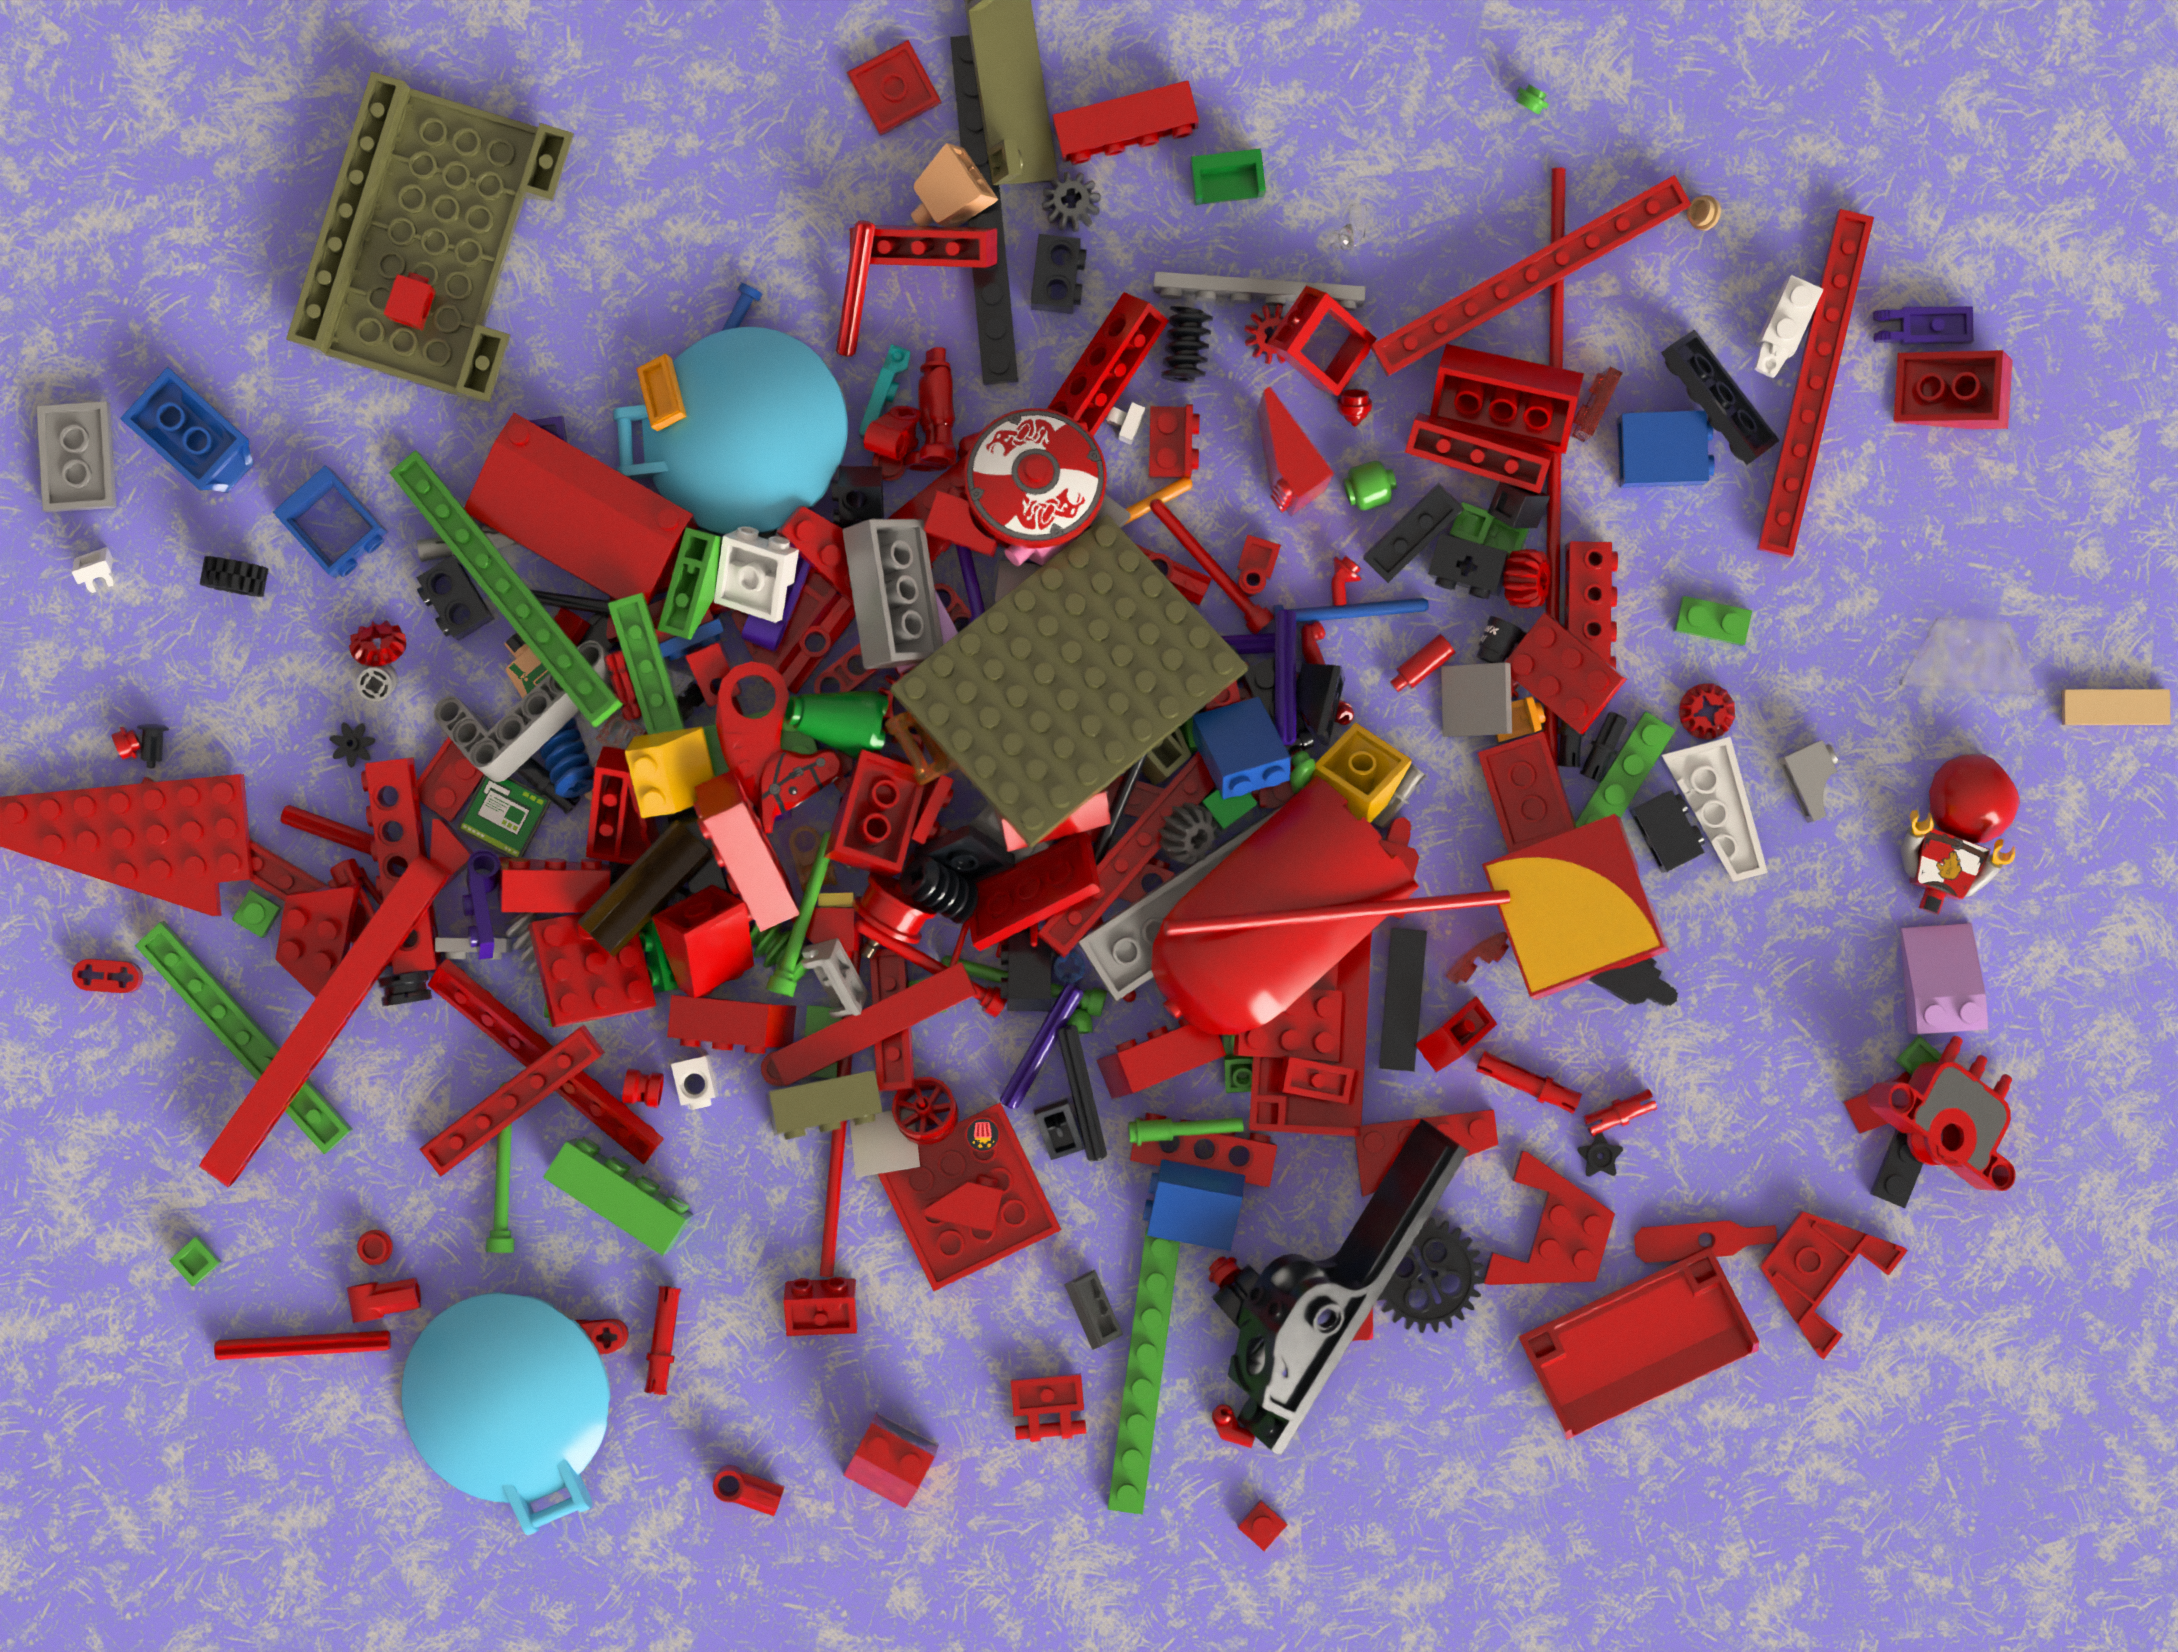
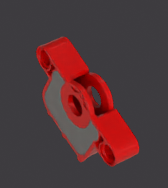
[1868,1036,2016,1191]

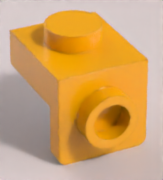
[1495,696,1545,743]

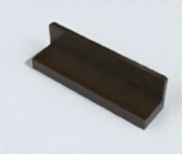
[578,820,713,957]

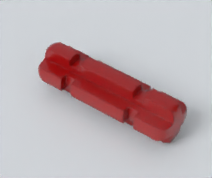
[604,651,642,721]

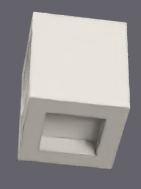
[671,1055,719,1110]

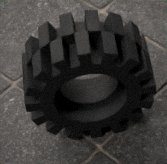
[199,556,269,597]

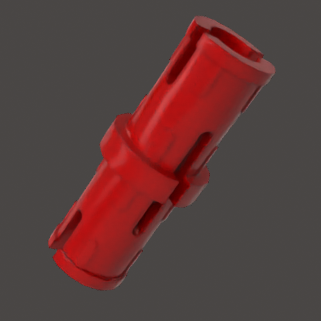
[1583,1089,1658,1137]

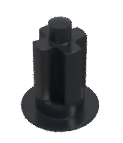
[137,724,169,769]

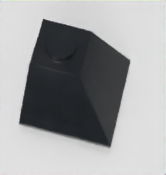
[1296,663,1345,746]

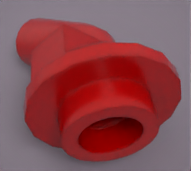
[1331,555,1362,606]

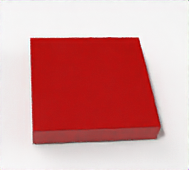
[847,40,942,136]

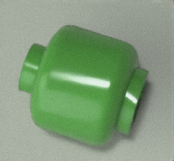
[1343,461,1397,511]

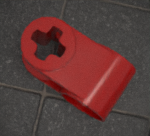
[864,405,921,460]
[575,1318,629,1355]

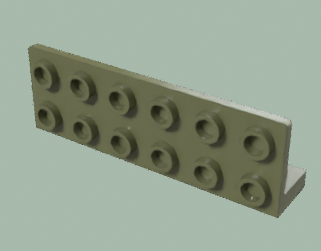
[964,0,1058,185]

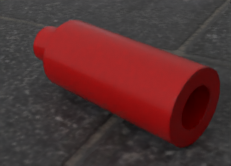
[1390,634,1456,692]

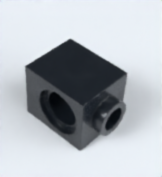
[1487,482,1550,528]

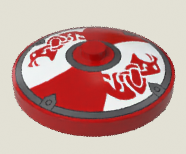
[964,408,1107,548]

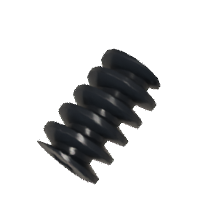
[1161,306,1213,383]
[900,856,979,924]

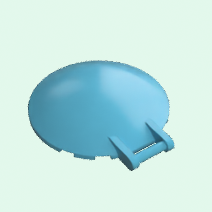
[613,327,848,535]
[401,1292,610,1535]

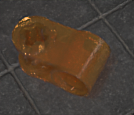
[789,825,838,893]

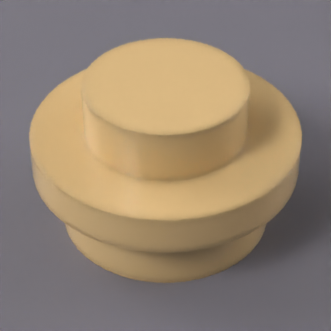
[1687,195,1721,231]

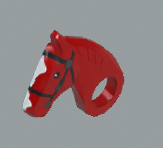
[716,661,843,834]

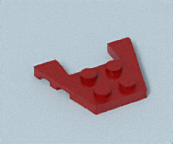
[1484,1150,1615,1285]
[1758,1211,1908,1360]

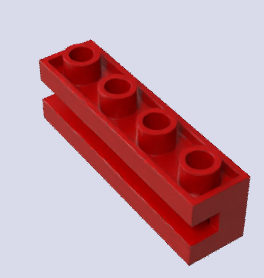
[1052,80,1199,165]

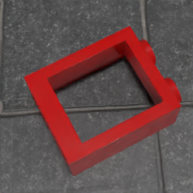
[1267,285,1377,397]

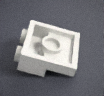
[714,526,799,623]

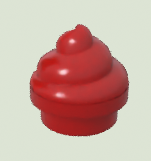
[1337,389,1372,427]

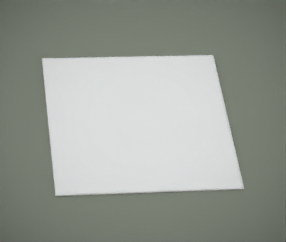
[850,1109,920,1178]

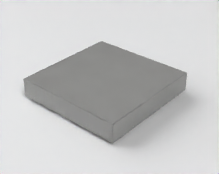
[1441,662,1512,737]

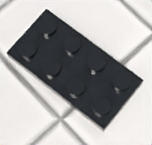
[1661,330,1780,465]

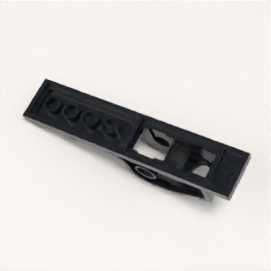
[1227,1118,1469,1455]

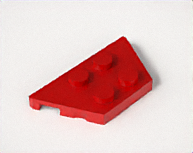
[731,566,838,684]
[275,883,361,998]

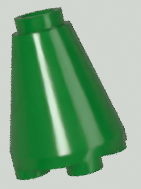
[785,690,888,760]

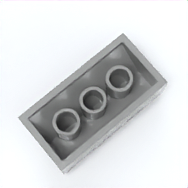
[842,519,943,669]

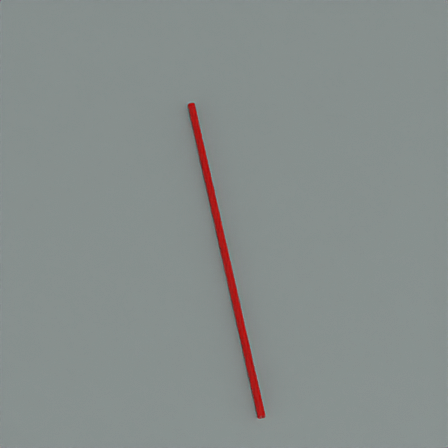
[1544,167,1566,764]

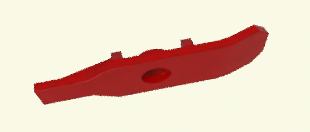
[1634,1220,1777,1263]

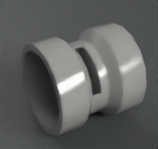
[357,664,398,702]

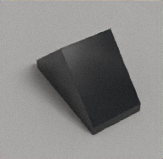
[1033,1097,1084,1160]

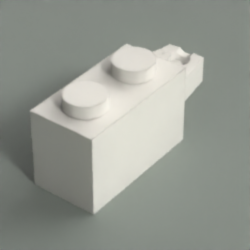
[1754,275,1824,378]

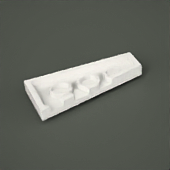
[1662,737,1768,882]

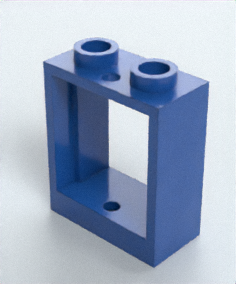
[273,465,388,578]

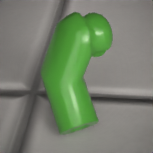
[1290,751,1316,794]

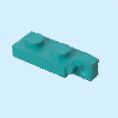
[858,344,911,439]

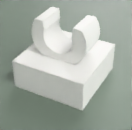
[1106,403,1145,445]
[72,547,114,593]

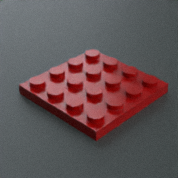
[878,1102,1062,1292]

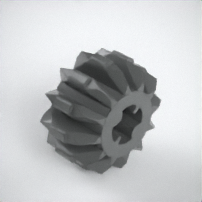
[1042,171,1101,232]
[1158,802,1219,865]

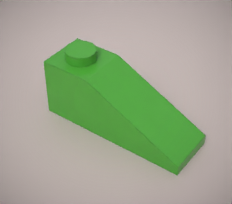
[658,527,723,640]

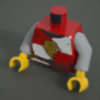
[1900,810,2015,915]

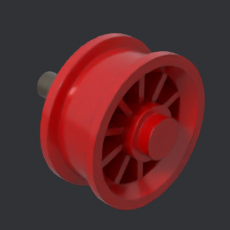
[852,872,937,959]

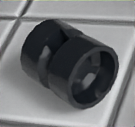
[1212,1264,1260,1329]

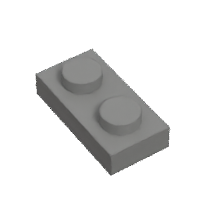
[435,938,512,960]

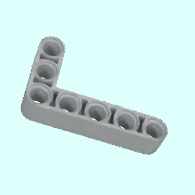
[434,640,612,782]

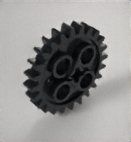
[1377,1217,1485,1333]

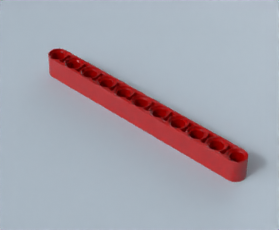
[199,853,450,1188]

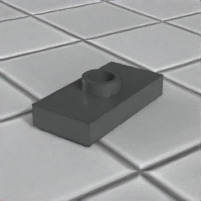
[1064,1270,1123,1350]

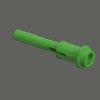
[1128,1117,1243,1146]

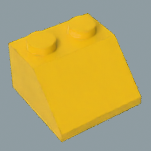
[1311,722,1412,823]
[625,726,715,818]

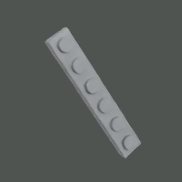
[1153,272,1366,311]

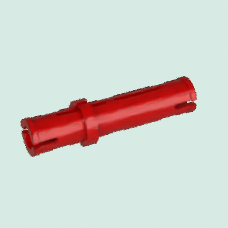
[1475,1051,1582,1114]
[644,1286,681,1395]

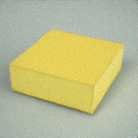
[818,893,856,908]

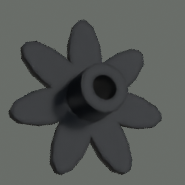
[329,722,376,768]

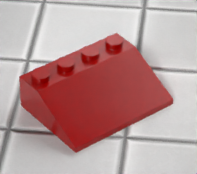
[1257,386,1334,516]

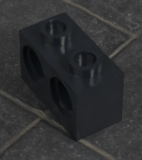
[1031,234,1087,314]
[832,466,884,529]
[416,555,495,640]

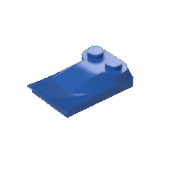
[120,367,254,493]

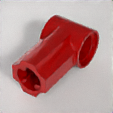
[347,1277,421,1323]
[713,1465,785,1516]

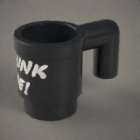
[1476,616,1527,663]

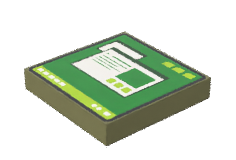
[457,775,552,858]

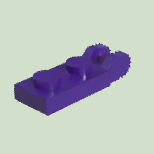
[1873,306,1974,344]

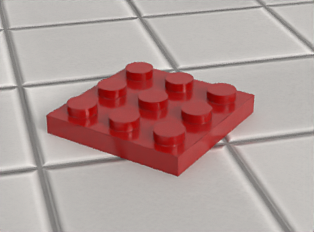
[528,913,657,1028]

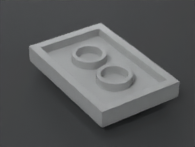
[36,401,117,513]

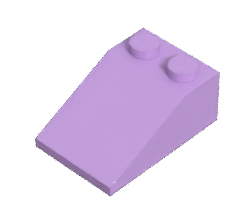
[1900,923,1988,1034]

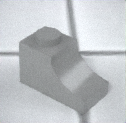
[1778,740,1838,823]

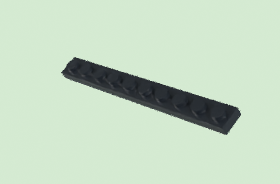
[950,35,1018,385]

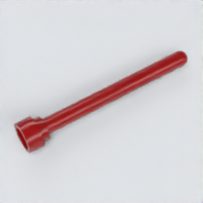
[1150,499,1275,634]
[856,919,1007,1018]

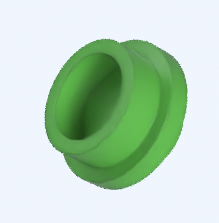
[1515,84,1549,115]

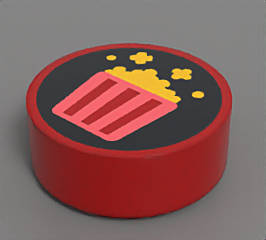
[965,1116,1001,1153]

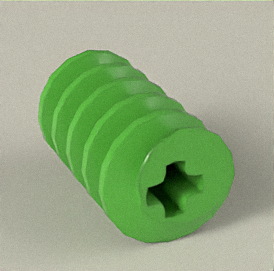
[749,922,811,983]

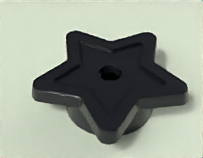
[1577,1133,1623,1177]

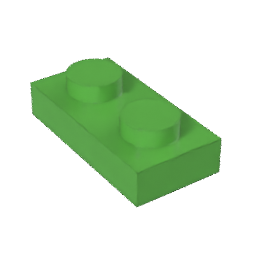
[1674,596,1752,646]

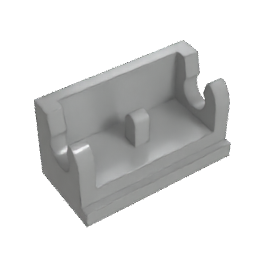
[801,938,868,1018]

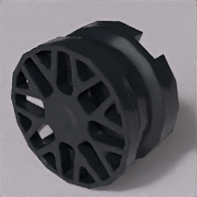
[378,971,432,1007]

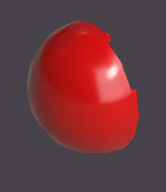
[1929,754,2020,843]

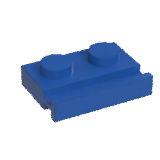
[659,614,725,661]

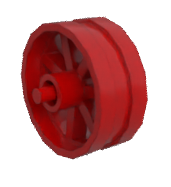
[892,1077,959,1145]

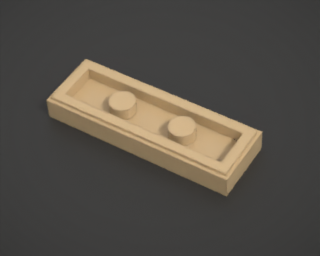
[2061,689,2171,725]

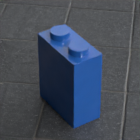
[1617,410,1715,488]
[1192,697,1290,800]
[1142,1159,1245,1251]

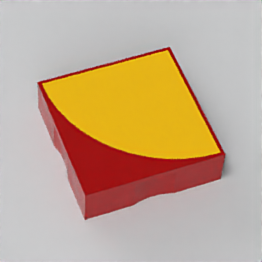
[1482,814,1670,1000]

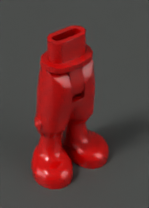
[904,347,956,472]

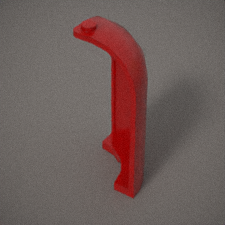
[1151,776,1419,1035]

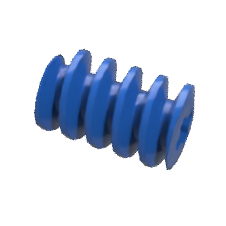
[540,718,595,798]

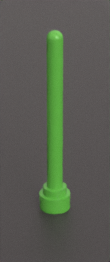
[766,831,831,997]
[941,955,1107,1017]
[485,1082,515,1253]

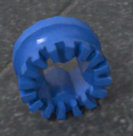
[1054,952,1085,983]

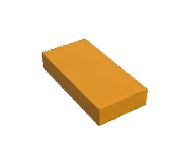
[636,353,687,431]

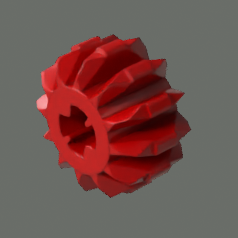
[1244,304,1299,364]
[1502,549,1552,609]

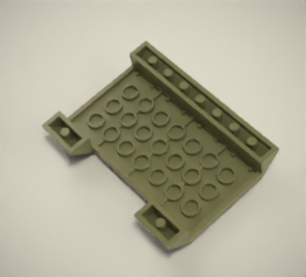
[286,71,574,403]

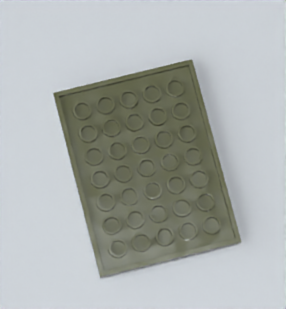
[890,514,1248,848]

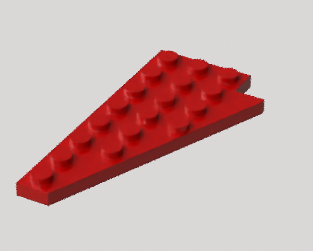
[0,774,253,916]

